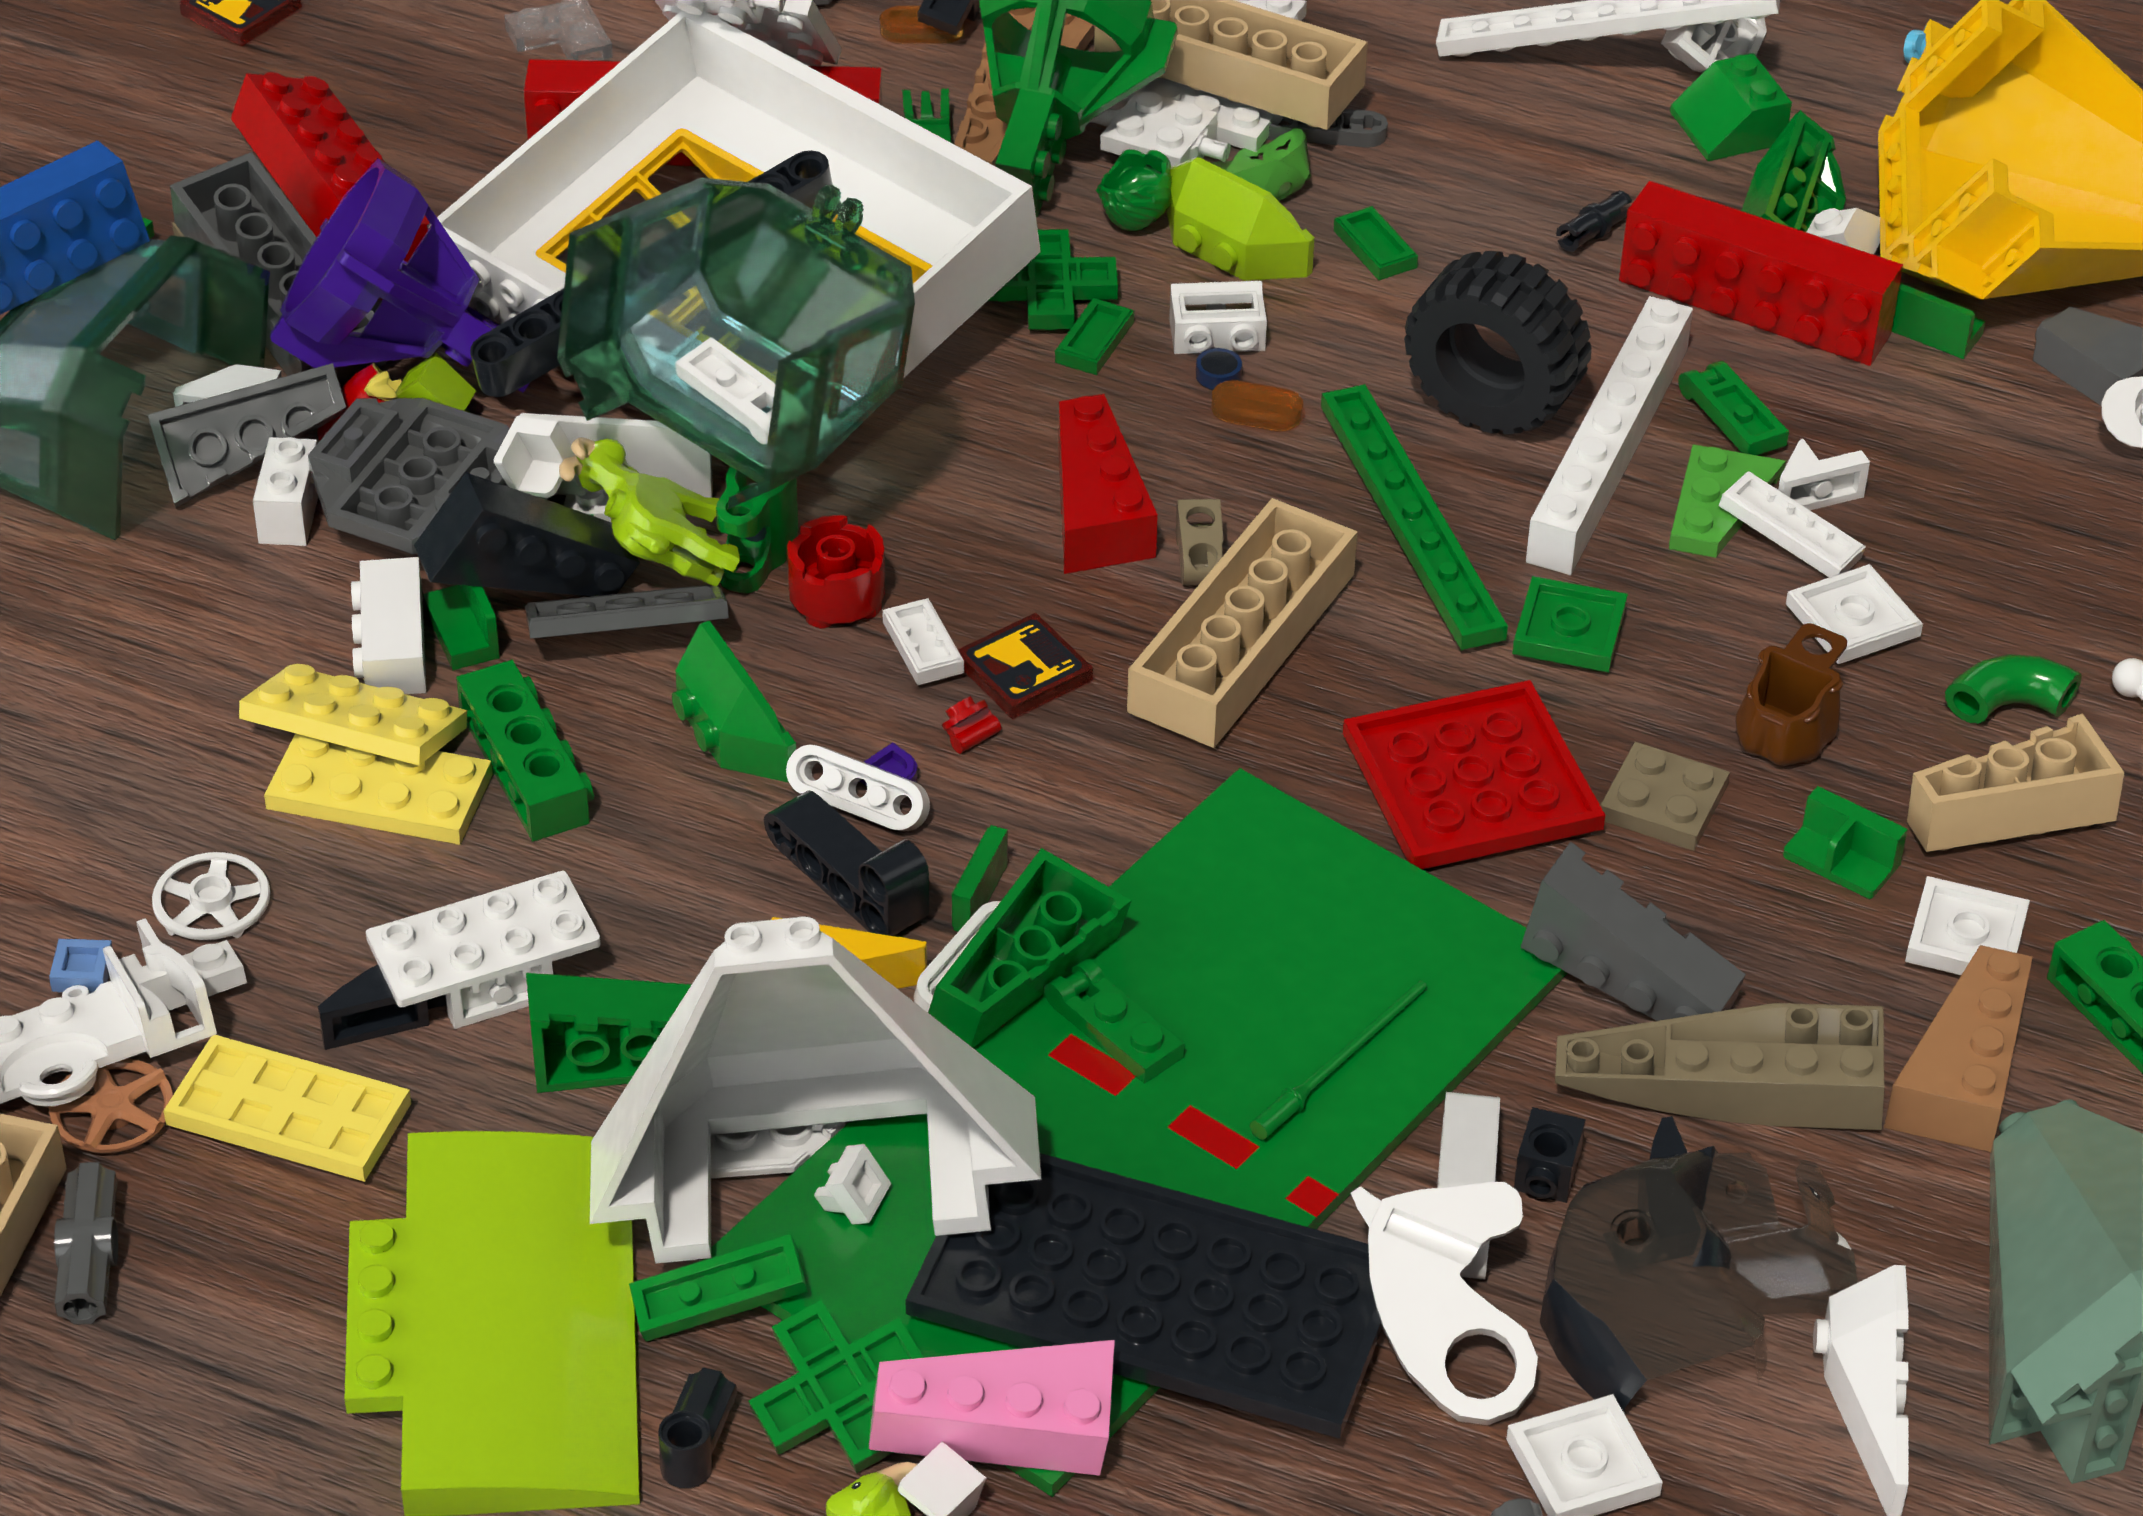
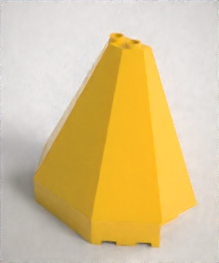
[1878,0,2143,299]

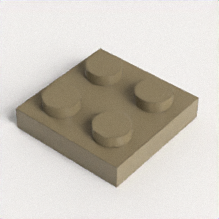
[1600,741,1730,851]

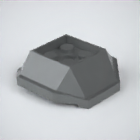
[308,398,509,554]

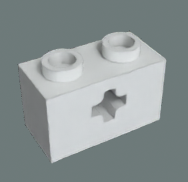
[253,437,319,546]

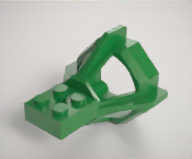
[979,0,1178,217]

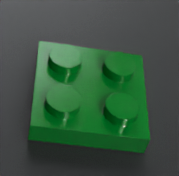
[1512,576,1628,672]

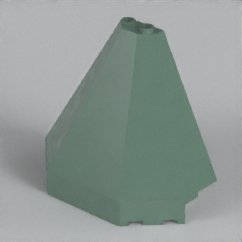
[1989,1100,2143,1484]

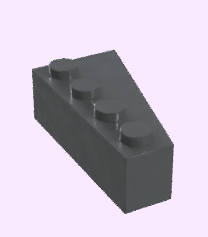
[1521,841,1746,1021]

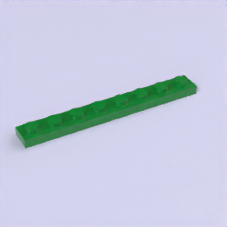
[1321,384,1508,650]

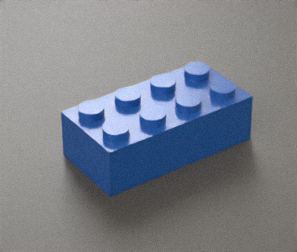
[0,140,150,315]

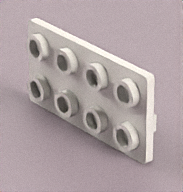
[519,413,713,522]
[366,871,601,1029]

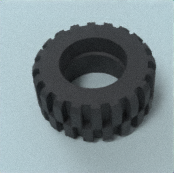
[1404,251,1592,435]

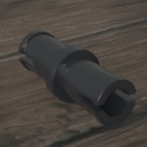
[1556,191,1633,252]

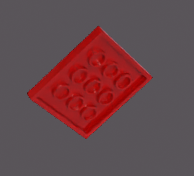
[1343,680,1606,869]

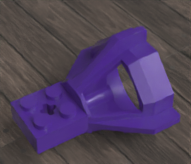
[270,158,530,393]

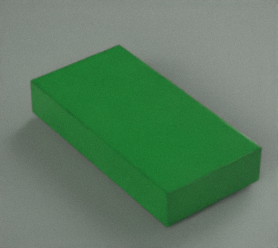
[1333,206,1418,281]
[1055,298,1134,376]
[952,825,1008,932]

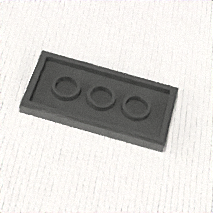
[525,585,729,639]

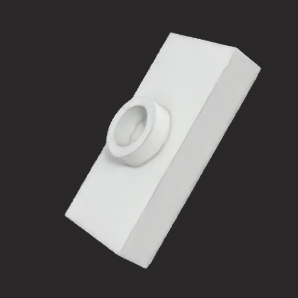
[883,598,964,685]

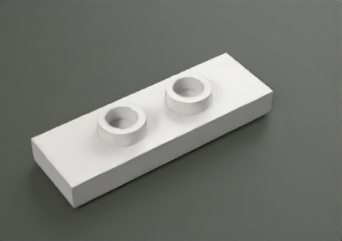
[1719,471,1866,577]

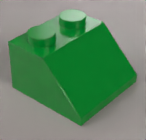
[1670,53,1792,162]

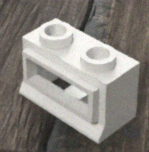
[1169,281,1267,354]

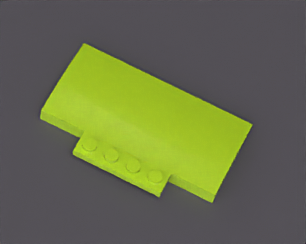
[344,1131,640,1516]

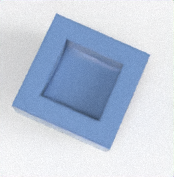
[49,939,113,993]

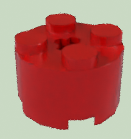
[787,515,885,629]

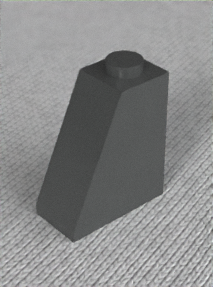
[2032,307,2143,405]

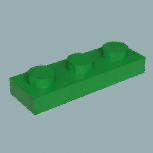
[629,1233,808,1342]

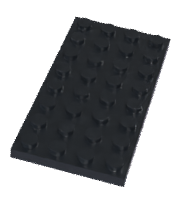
[905,1153,1383,1439]

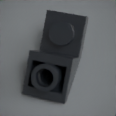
[918,0,980,36]

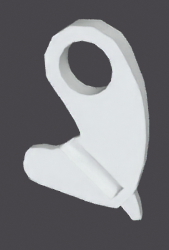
[1351,1182,1538,1426]

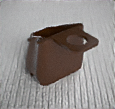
[1735,623,1848,766]

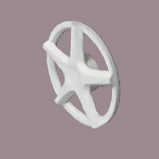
[152,852,271,940]

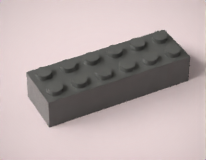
[170,152,387,384]

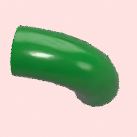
[1945,654,2082,723]

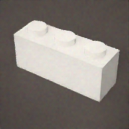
[351,557,426,695]

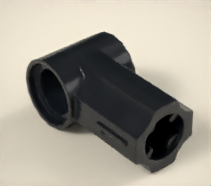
[658,1367,737,1488]

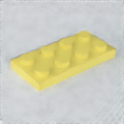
[239,664,467,765]
[264,733,493,845]
[163,1035,411,1182]

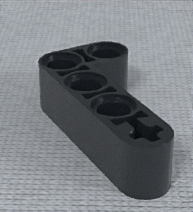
[764,790,929,936]

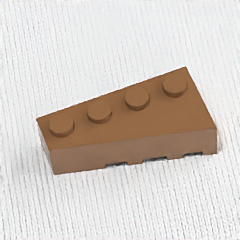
[1884,945,2033,1152]

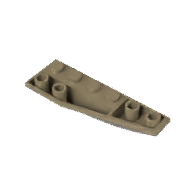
[1555,1003,1884,1130]

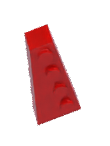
[1058,394,1158,574]

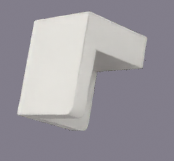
[898,1442,986,1516]

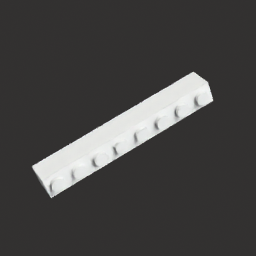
[1526,296,1693,575]

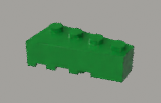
[928,848,1132,1048]
[526,973,692,1093]

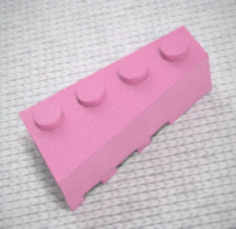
[869,1340,1115,1476]

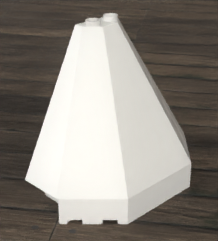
[590,916,1041,1264]

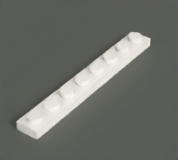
[1436,0,1780,57]

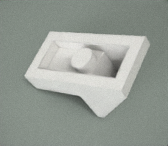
[1778,439,1870,510]

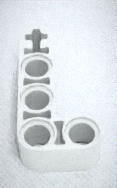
[1437,1092,1500,1279]

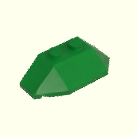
[1741,110,1846,232]
[672,621,796,783]

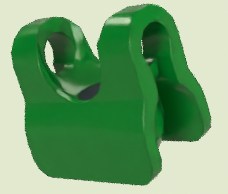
[716,460,798,593]

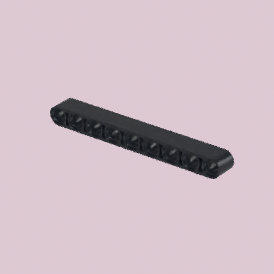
[470,150,835,397]

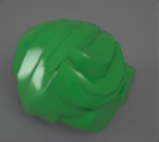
[1096,149,1172,231]

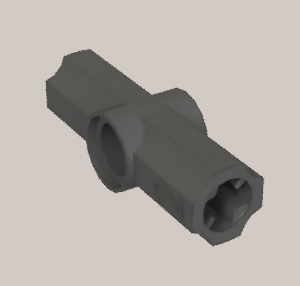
[54,1162,118,1325]

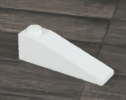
[1813,1265,1908,1516]

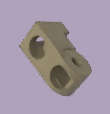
[1175,499,1223,585]

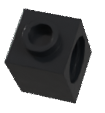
[1514,1107,1586,1203]

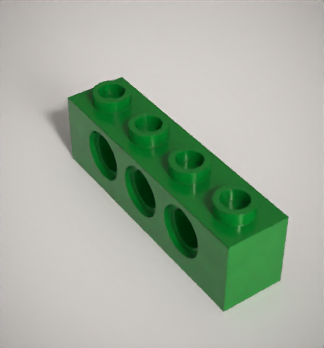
[456,659,594,842]
[2047,920,2143,1074]

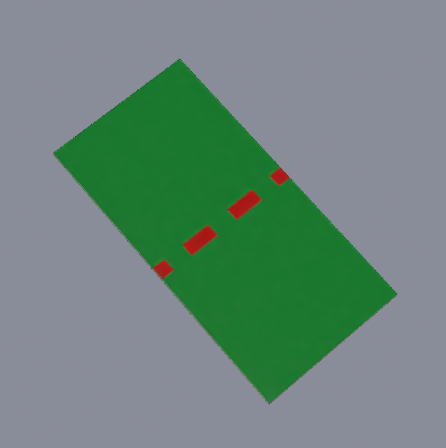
[702,768,1568,1497]

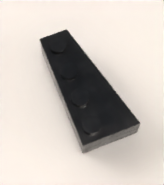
[414,472,640,596]

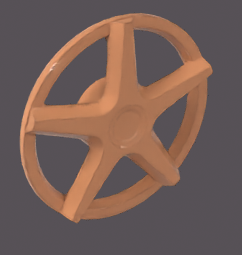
[49,1058,173,1153]

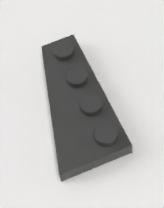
[148,363,347,508]

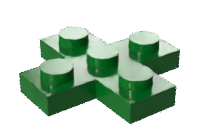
[988,229,1118,330]
[748,1299,925,1473]

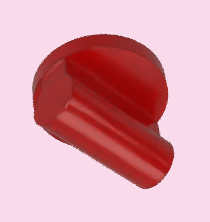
[942,696,1001,754]

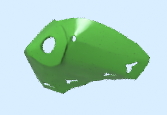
[1212,128,1311,201]

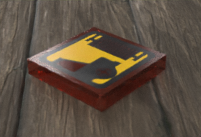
[179,0,302,46]
[958,612,1093,719]

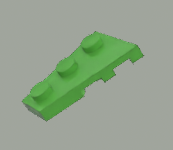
[1669,444,1786,558]

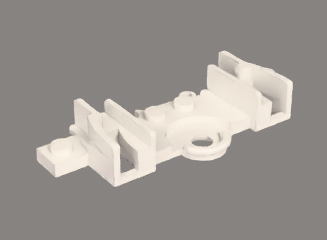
[0,918,247,1106]

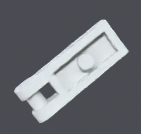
[675,337,804,445]

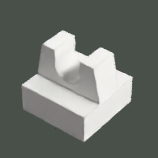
[814,1144,891,1224]

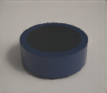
[1196,348,1242,390]

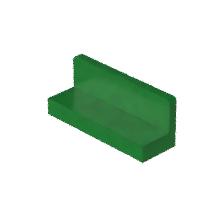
[1891,283,1985,359]

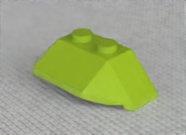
[1166,157,1315,281]

